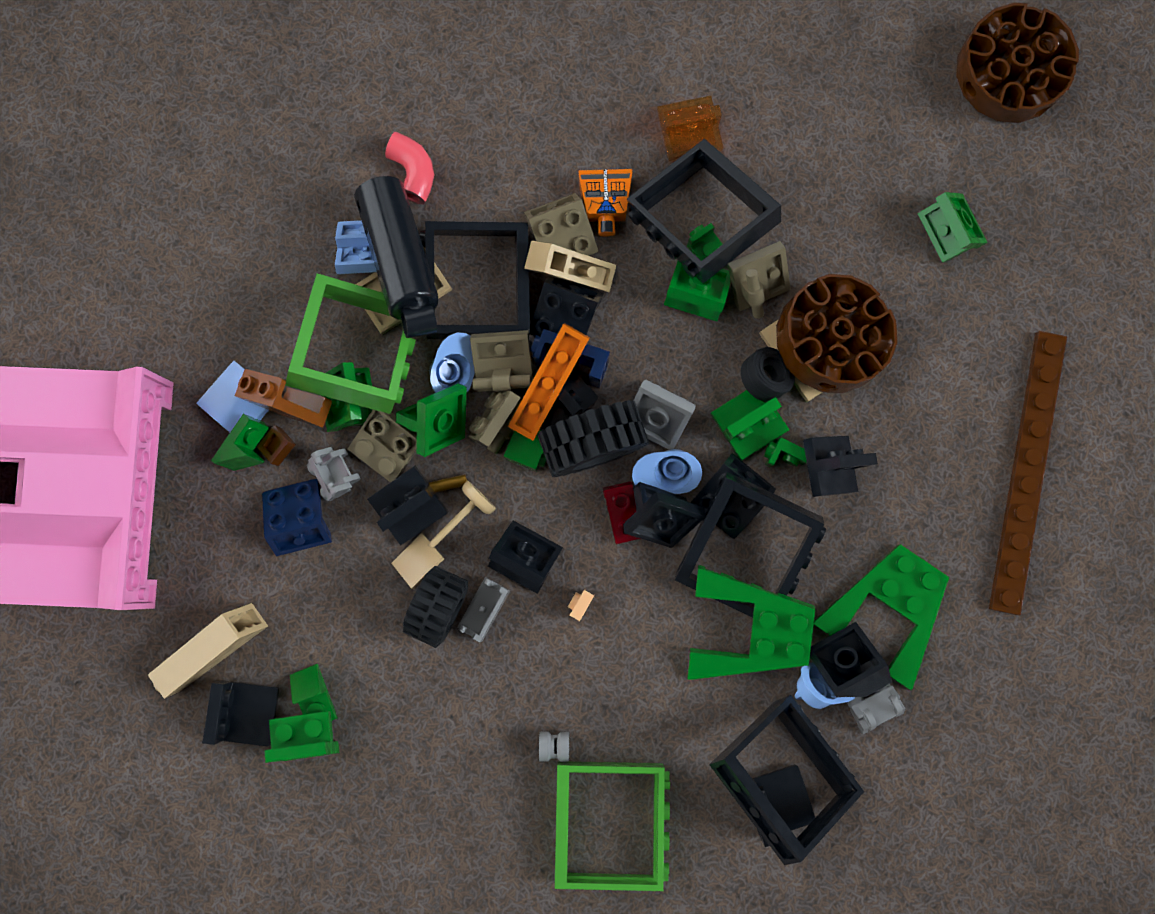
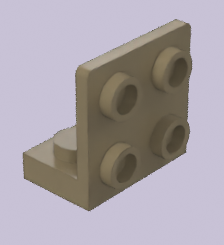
[524,193,598,256]

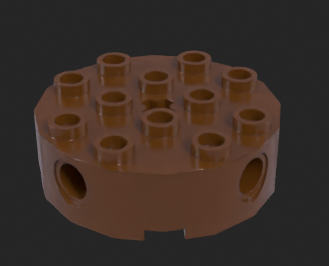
[956,3,1079,123]
[776,274,898,393]

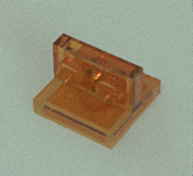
[657,96,723,162]

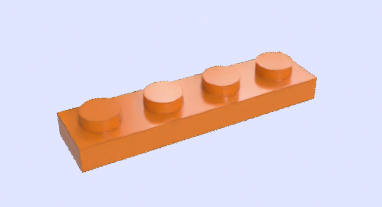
[508,323,590,441]

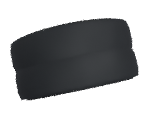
[740,347,795,402]

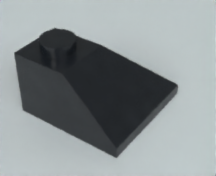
[810,622,892,697]

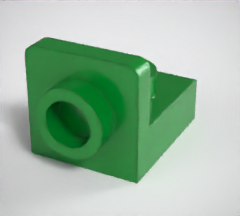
[687,223,723,261]
[764,437,807,467]

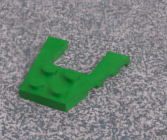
[814,544,949,690]
[688,565,815,680]

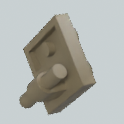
[728,241,791,318]
[470,330,534,392]
[468,391,520,455]
[348,410,417,482]

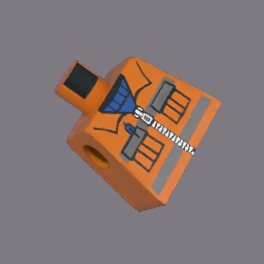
[579,169,632,237]

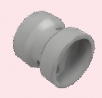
[539,731,569,762]

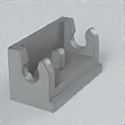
[457,577,511,642]

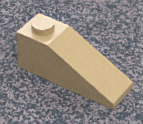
[524,241,616,292]

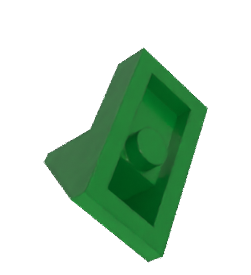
[211,413,269,471]
[290,664,338,721]

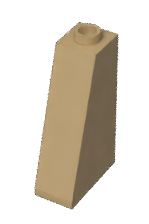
[148,603,268,699]

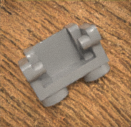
[307,447,361,501]
[847,684,905,735]

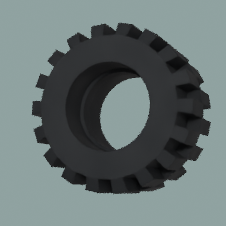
[403,566,468,648]

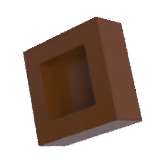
[257,425,296,466]

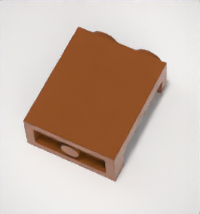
[235,369,333,428]

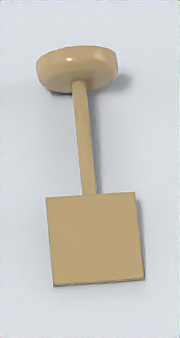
[392,480,496,590]

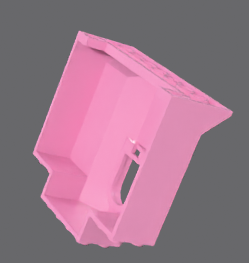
[0,366,173,610]

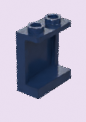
[531,329,610,389]

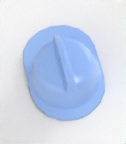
[429,332,475,393]
[632,449,702,494]
[795,662,855,709]

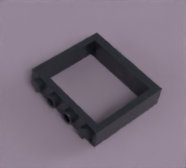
[627,139,781,284]
[420,221,530,339]
[675,471,826,618]
[709,695,864,865]

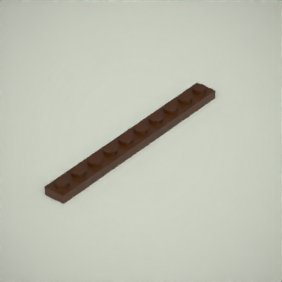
[989,331,1067,616]

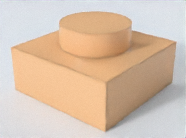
[568,590,594,621]

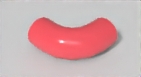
[385,132,434,204]

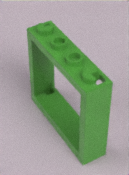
[285,273,416,414]
[555,761,670,891]

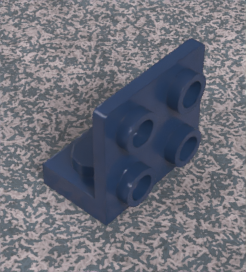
[262,479,332,556]

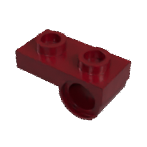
[603,481,641,544]

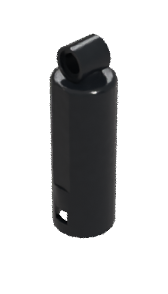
[354,176,438,338]

